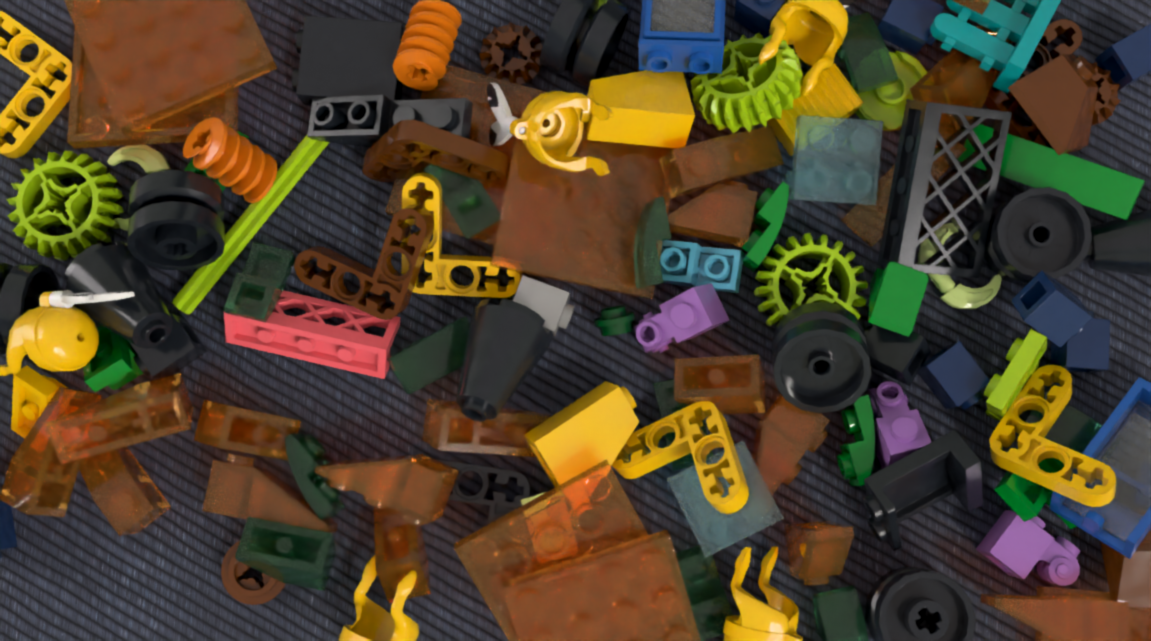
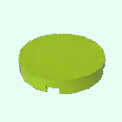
[850,51,931,132]

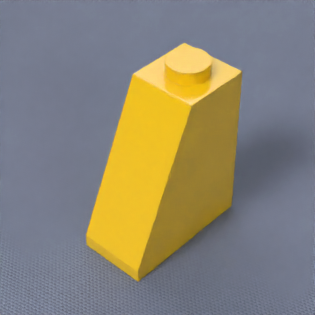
[580,70,695,149]
[523,381,639,513]

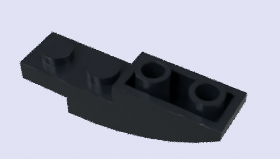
[307,95,473,147]

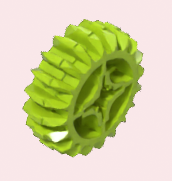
[690,32,803,134]
[6,150,124,261]
[754,233,868,326]

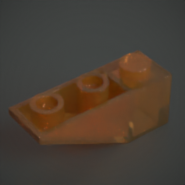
[741,394,830,521]
[315,454,459,526]

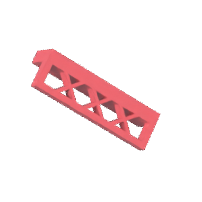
[224,281,400,379]

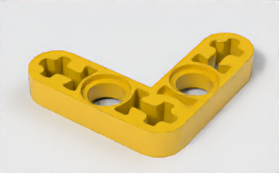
[0,11,82,158]
[401,172,522,298]
[989,365,1116,507]
[611,400,749,514]

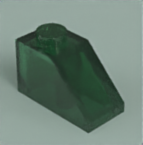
[235,516,336,591]

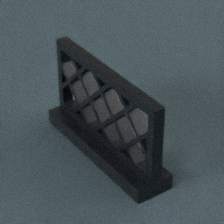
[877,99,1012,278]

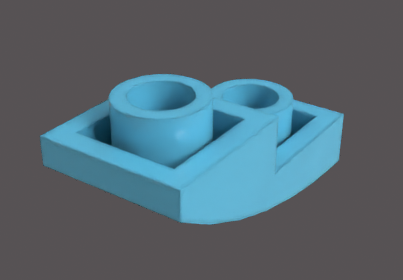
[652,240,744,293]

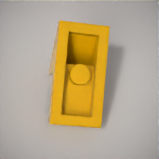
[11,365,80,451]

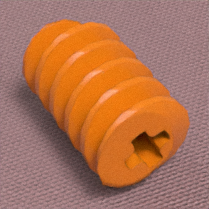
[393,0,462,91]
[183,117,277,204]

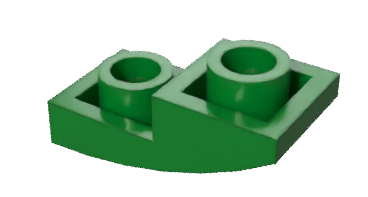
[742,181,789,272]
[837,395,875,486]

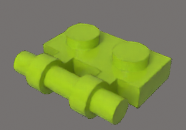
[984,329,1047,421]

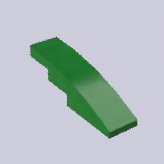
[958,124,1145,220]

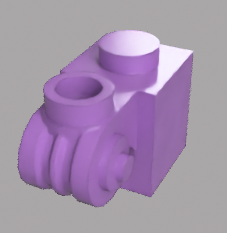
[633,283,729,353]
[866,381,931,469]
[976,510,1080,586]

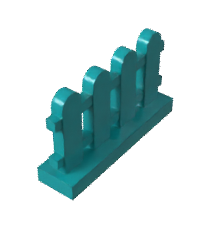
[930,0,1061,94]

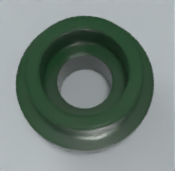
[594,305,636,336]

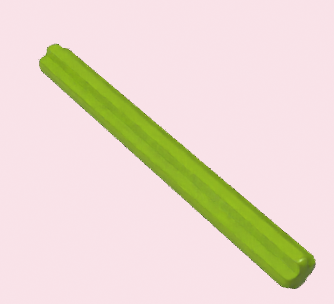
[172,135,330,315]

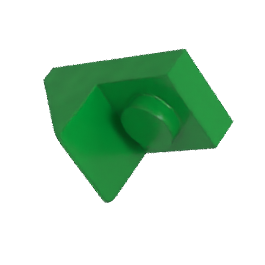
[868,262,928,337]
[83,325,143,393]

